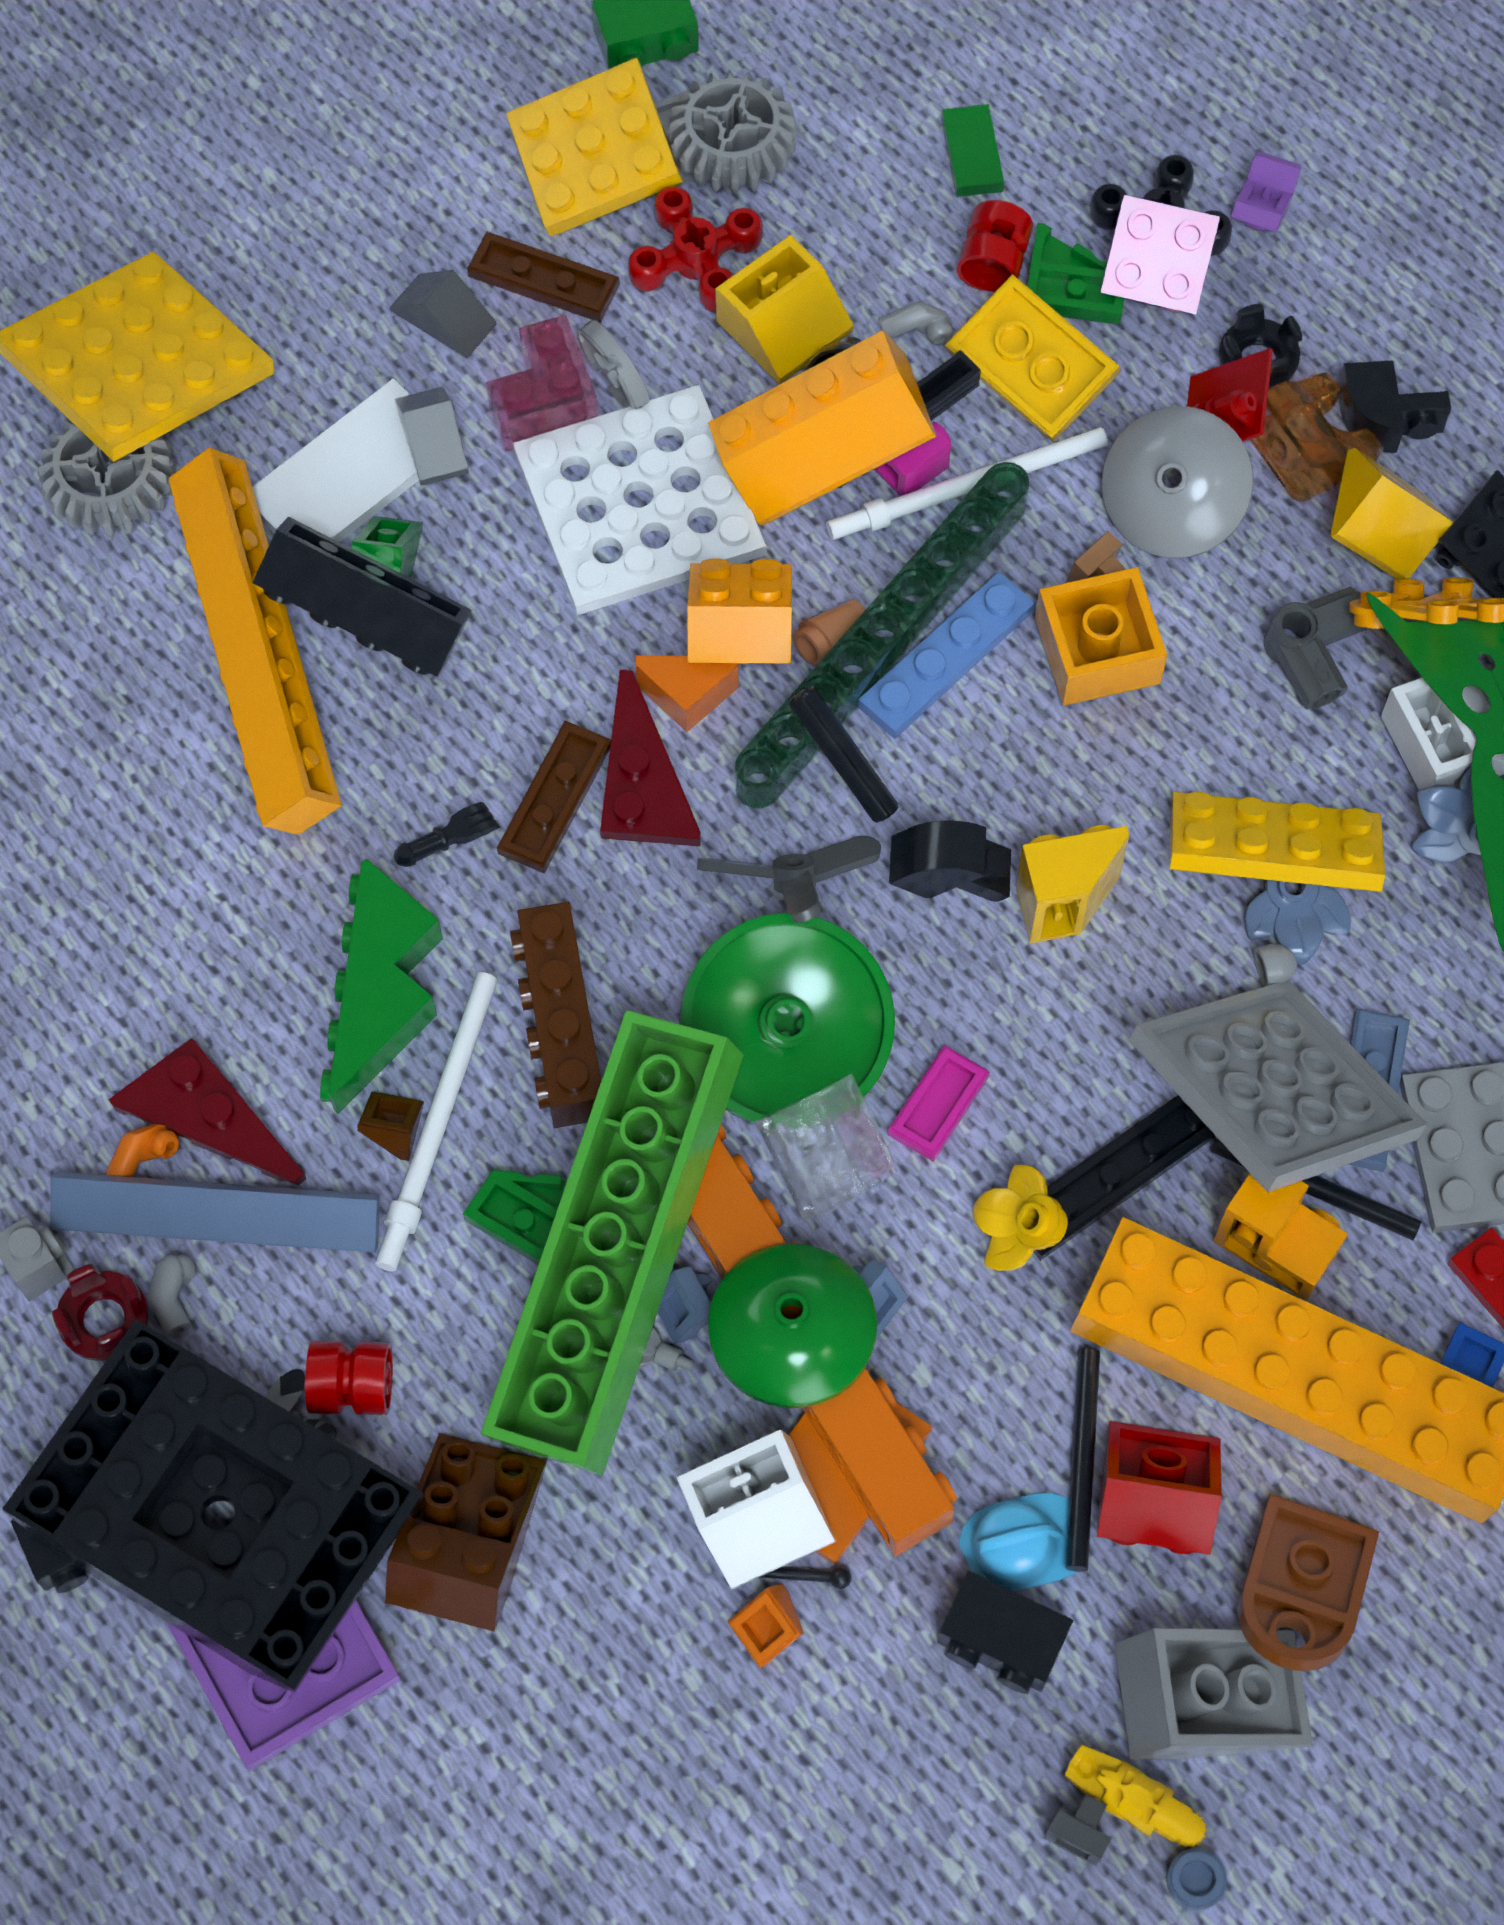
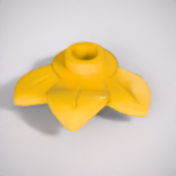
[973,1164,1068,1271]

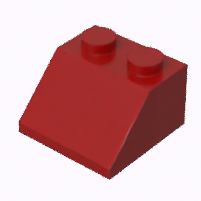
[1097,1421,1222,1555]

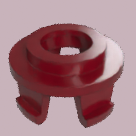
[52,1264,148,1361]

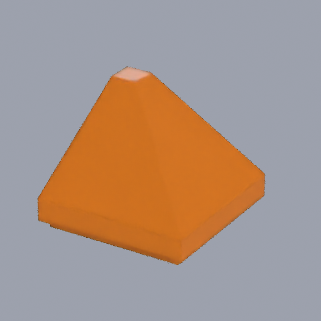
[728,1583,804,1669]

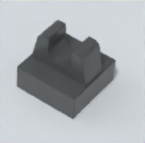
[1044,1793,1111,1867]

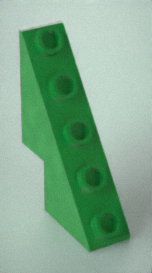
[320,859,443,1114]

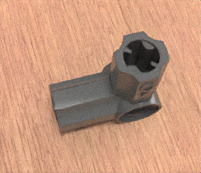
[1264,586,1367,710]

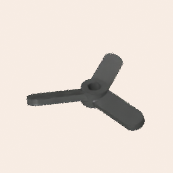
[697,836,881,923]

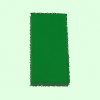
[941,104,1004,197]

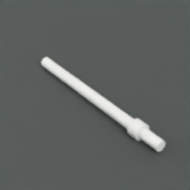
[826,427,1108,540]
[375,972,498,1272]

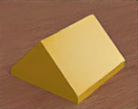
[1330,447,1453,579]

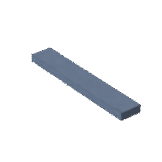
[50,1172,380,1253]

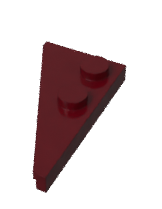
[600,670,701,847]
[108,1038,306,1186]

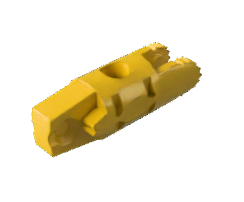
[1064,1745,1208,1849]

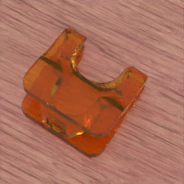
[1250,372,1384,502]

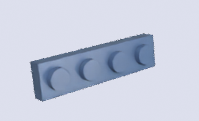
[858,572,1036,739]

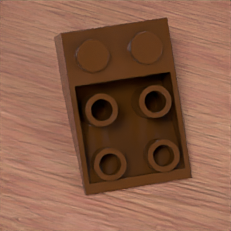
[385,1433,547,1632]

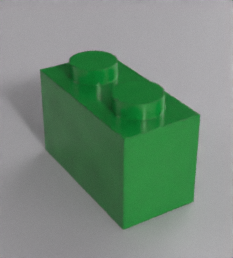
[591,0,699,69]

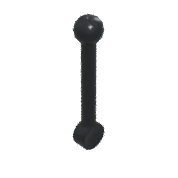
[760,1566,852,1589]

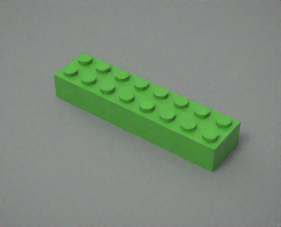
[480,1010,744,1476]

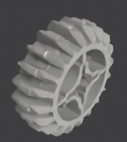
[668,69,797,195]
[38,420,175,539]

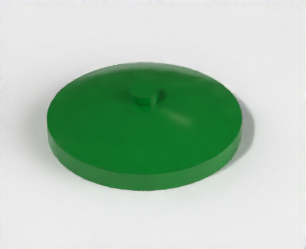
[679,913,895,1129]

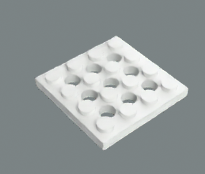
[512,385,767,615]

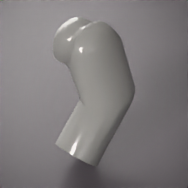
[879,301,953,345]

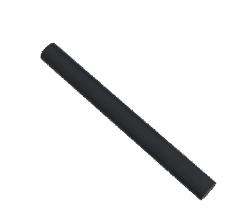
[1211,1139,1422,1241]
[1065,1348,1100,1572]

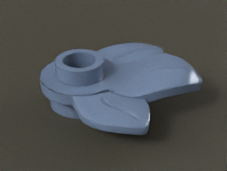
[1411,766,1481,862]
[1245,880,1351,965]

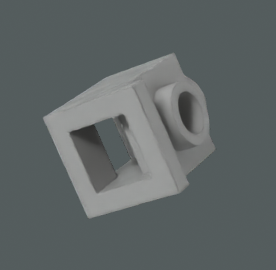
[0,1216,75,1302]

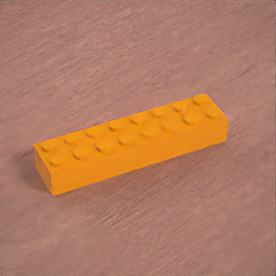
[1070,1217,1504,1523]

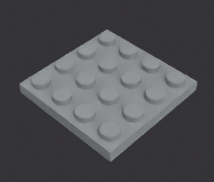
[1129,981,1427,1192]

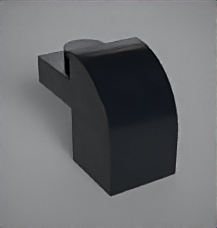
[1337,360,1451,453]
[889,820,1011,902]

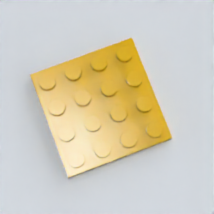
[0,251,274,462]

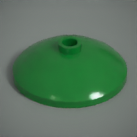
[708,1244,877,1408]

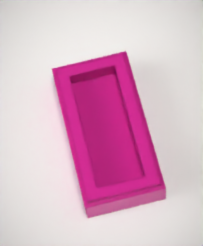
[888,1045,990,1162]

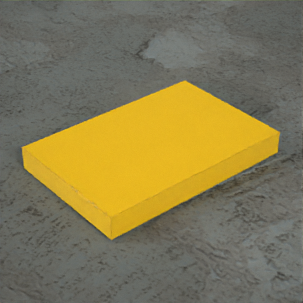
[945,274,1121,442]

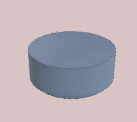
[1166,1848,1227,1911]

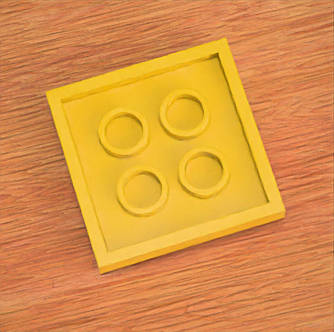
[506,58,683,236]

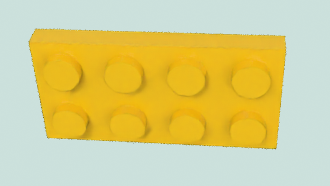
[1170,792,1385,892]

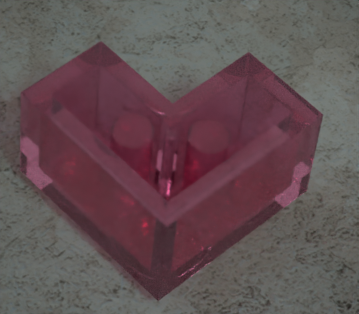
[486,314,598,452]

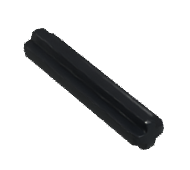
[790,687,898,823]

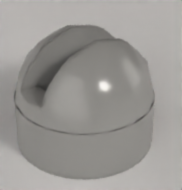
[1254,944,1297,987]

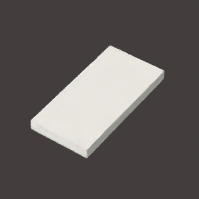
[252,378,419,542]

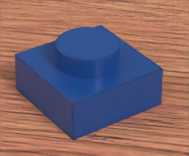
[1440,1322,1504,1388]

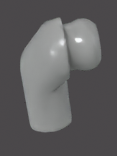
[147,1254,196,1338]

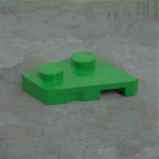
[463,1170,567,1265]

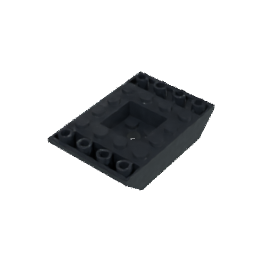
[2,1319,423,1693]

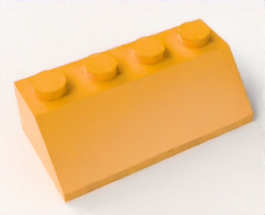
[708,330,937,526]

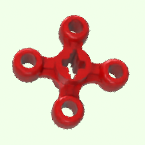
[628,186,763,313]

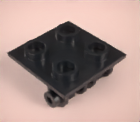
[1436,470,1504,598]

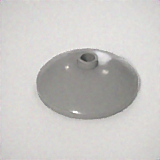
[1102,406,1254,558]

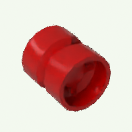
[957,200,1033,293]
[305,1340,393,1415]

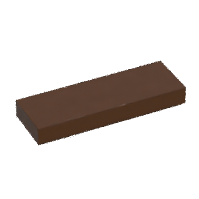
[467,231,620,323]
[497,721,611,874]

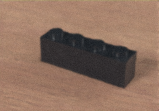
[252,516,472,677]

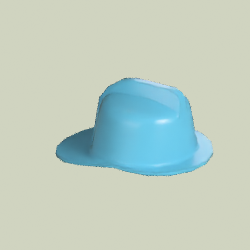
[958,1493,1077,1592]

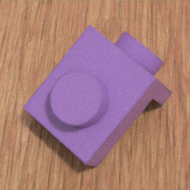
[1231,152,1301,232]

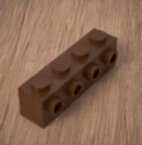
[510,901,601,1128]

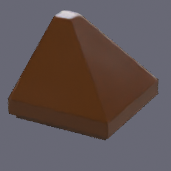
[357,1092,424,1161]

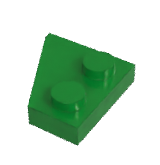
[1027,223,1124,325]

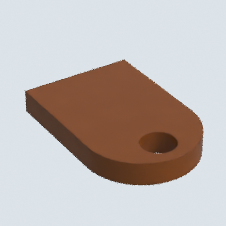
[1238,1494,1380,1671]

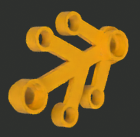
[1349,577,1504,629]

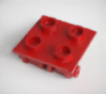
[1187,348,1273,442]

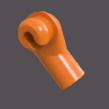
[104,1124,179,1177]

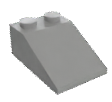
[1115,1628,1313,1760]

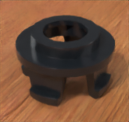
[1218,304,1302,391]

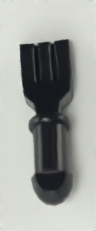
[394,802,500,867]

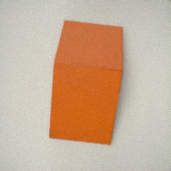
[635,655,739,732]

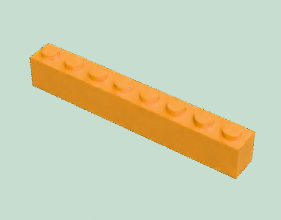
[168,447,342,834]

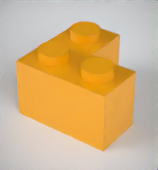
[1213,1173,1348,1301]

